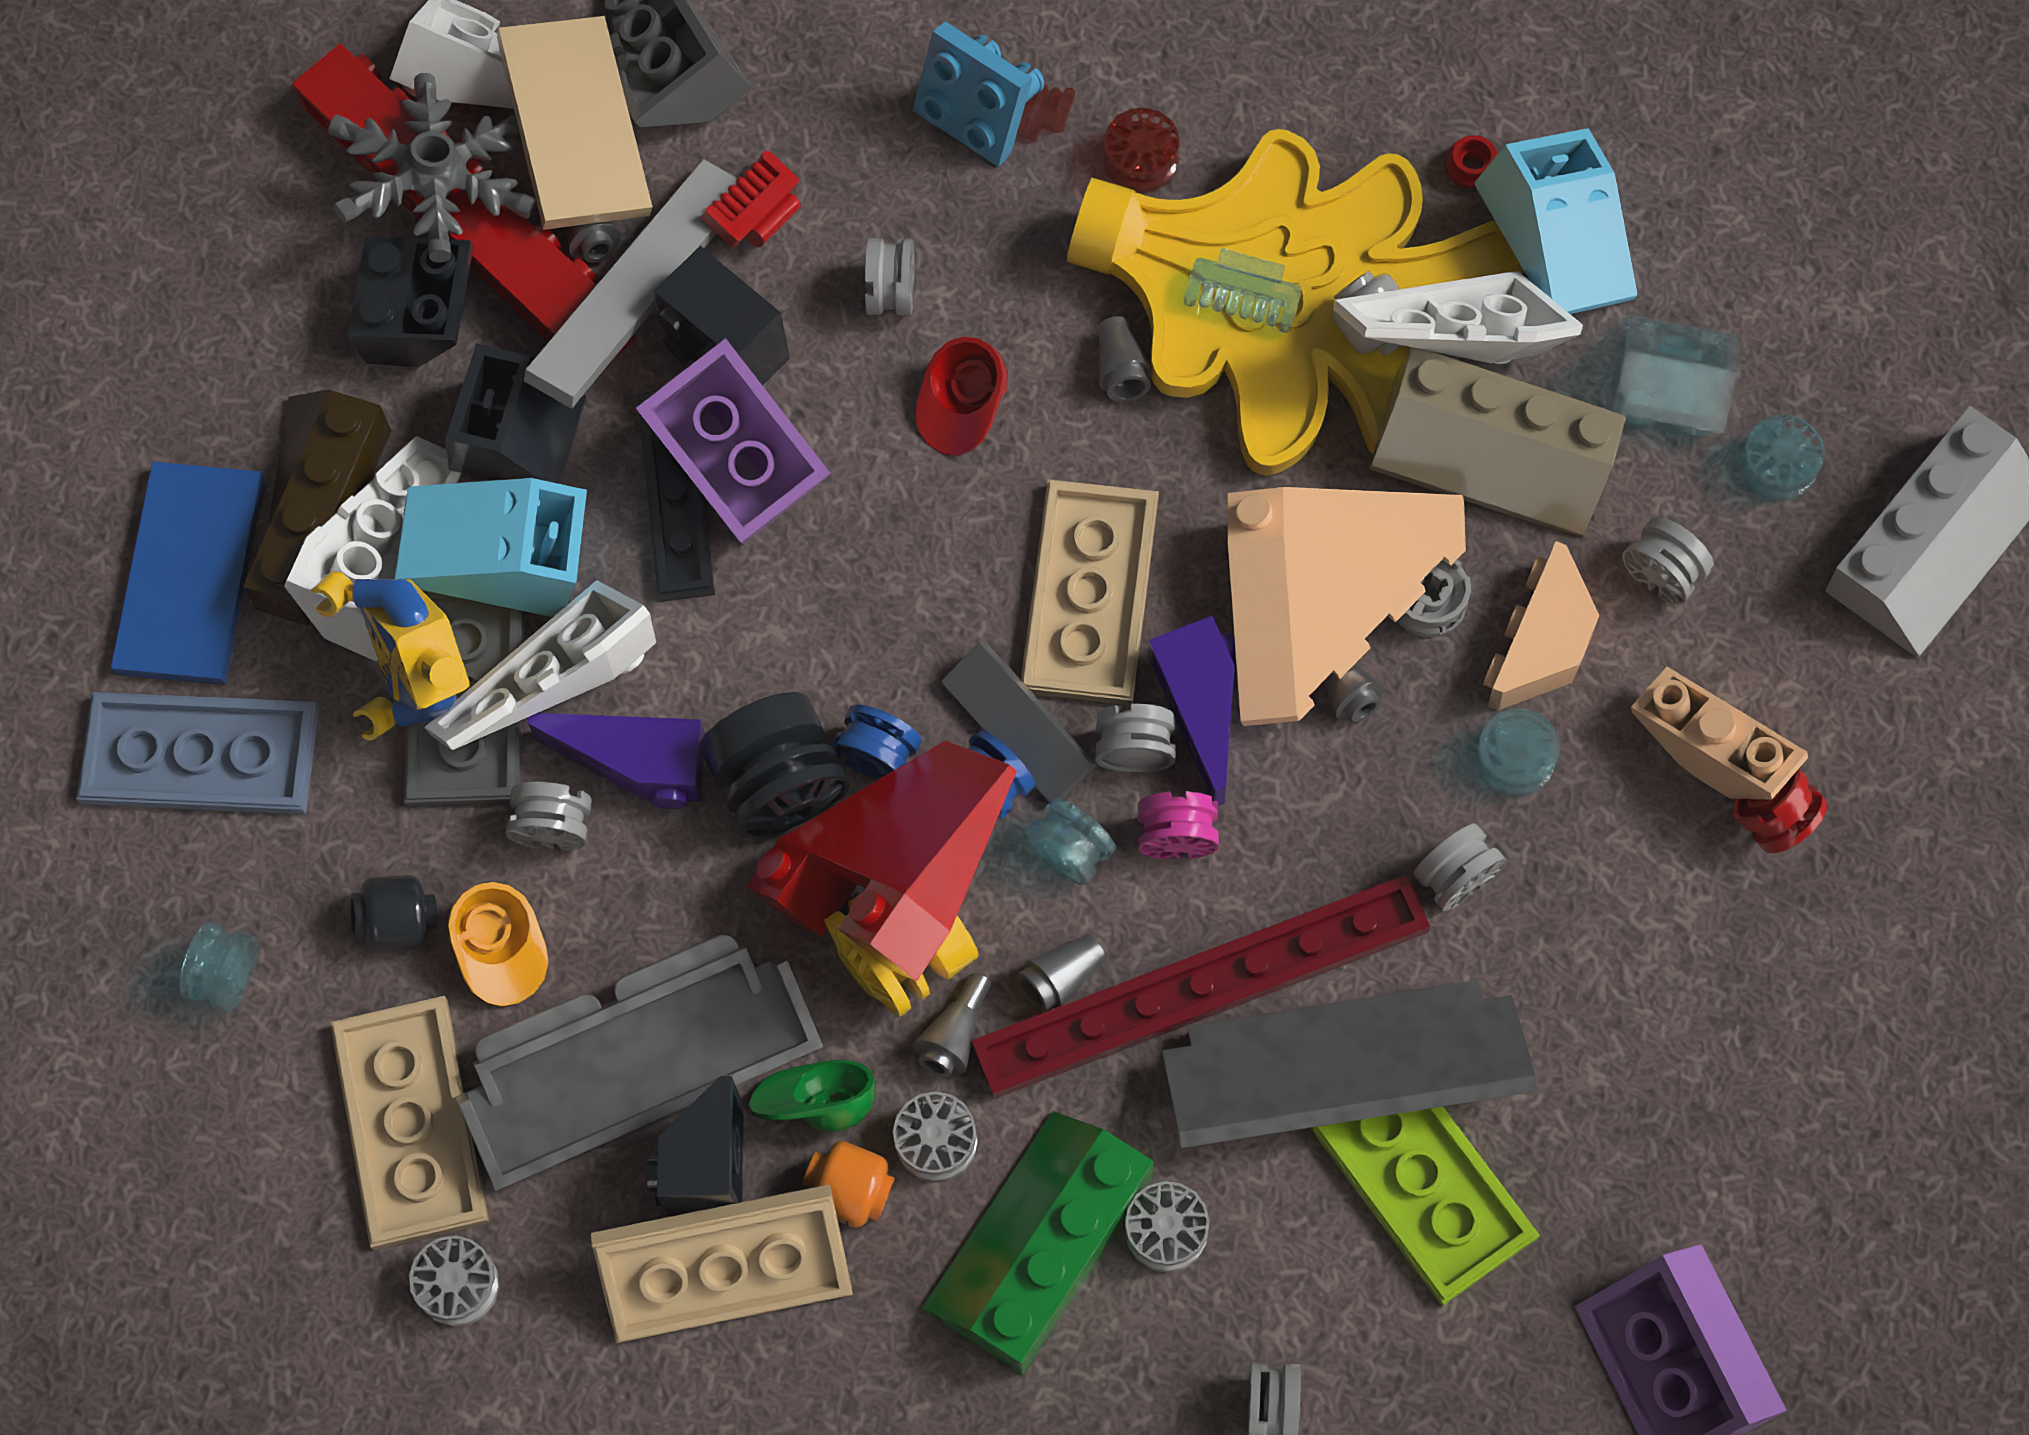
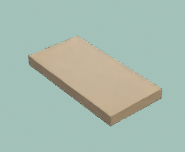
[497,16,652,230]
[1021,480,1159,706]
[330,996,490,1251]
[591,1184,853,1343]

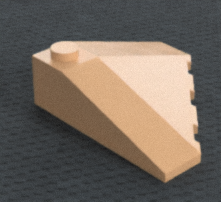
[1228,487,1466,726]

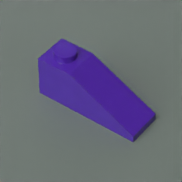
[1148,616,1236,806]
[528,713,705,809]

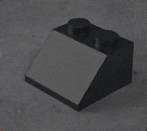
[647,1076,744,1217]

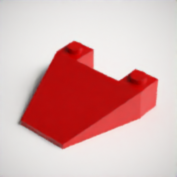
[746,741,1017,982]

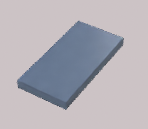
[76,692,319,814]

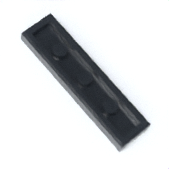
[637,390,716,602]

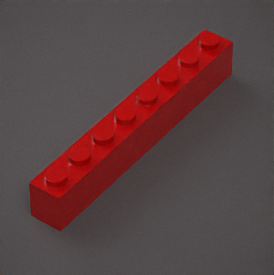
[292,43,637,361]

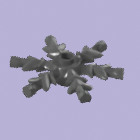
[328,73,536,263]

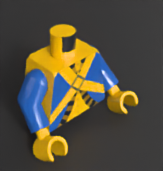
[310,571,469,740]

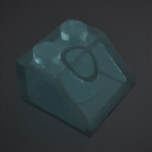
[1612,314,1738,436]

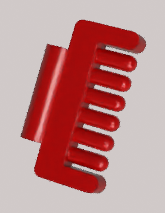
[701,151,801,248]

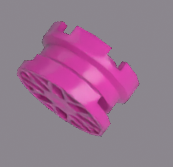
[1138,791,1219,859]

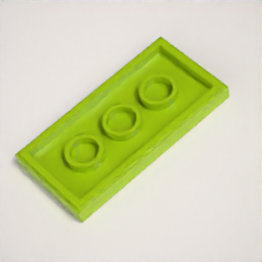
[1310,1106,1540,1307]

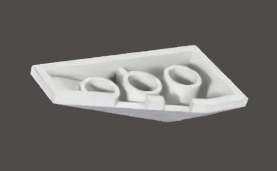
[390,0,514,109]
[1333,271,1583,364]
[284,436,461,662]
[425,580,656,750]

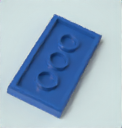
[111,462,265,685]

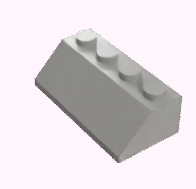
[1825,406,2029,658]

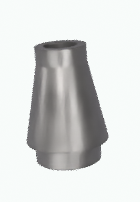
[1097,317,1152,402]
[1017,934,1106,1013]

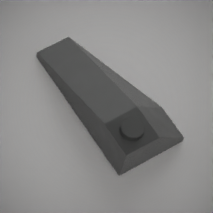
[605,0,752,127]

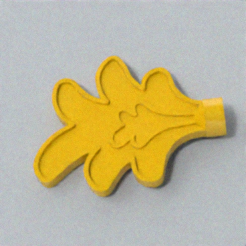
[1067,129,1524,476]

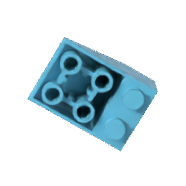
[1474,128,1637,314]
[394,478,587,617]

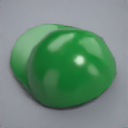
[749,1060,876,1132]

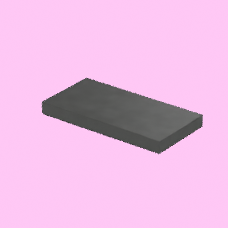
[404,590,524,807]

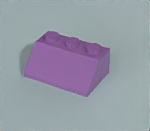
[636,338,831,544]
[1575,1244,1787,1435]

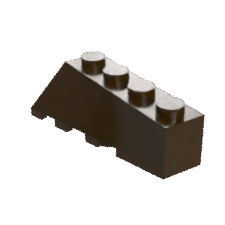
[243,389,392,626]

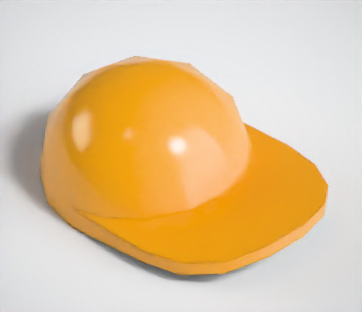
[447,882,549,1007]

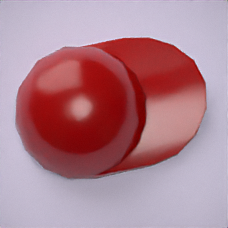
[915,336,1008,456]

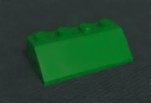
[922,1111,1154,1375]

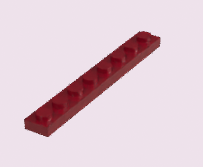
[972,874,1430,1099]

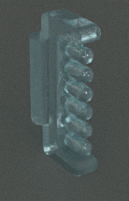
[1184,248,1302,333]

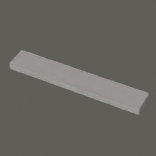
[524,159,742,409]

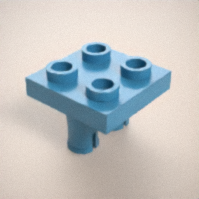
[912,21,1044,167]

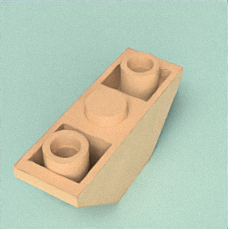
[1483,541,1599,710]
[1631,667,1808,800]

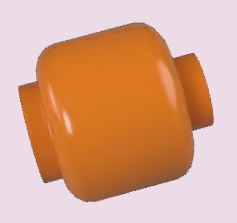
[802,1141,895,1228]

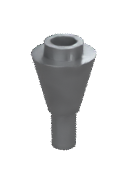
[567,221,621,263]
[1323,663,1385,722]
[913,973,991,1077]

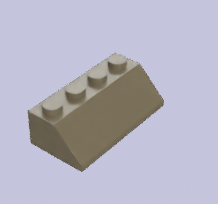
[1369,347,1626,537]

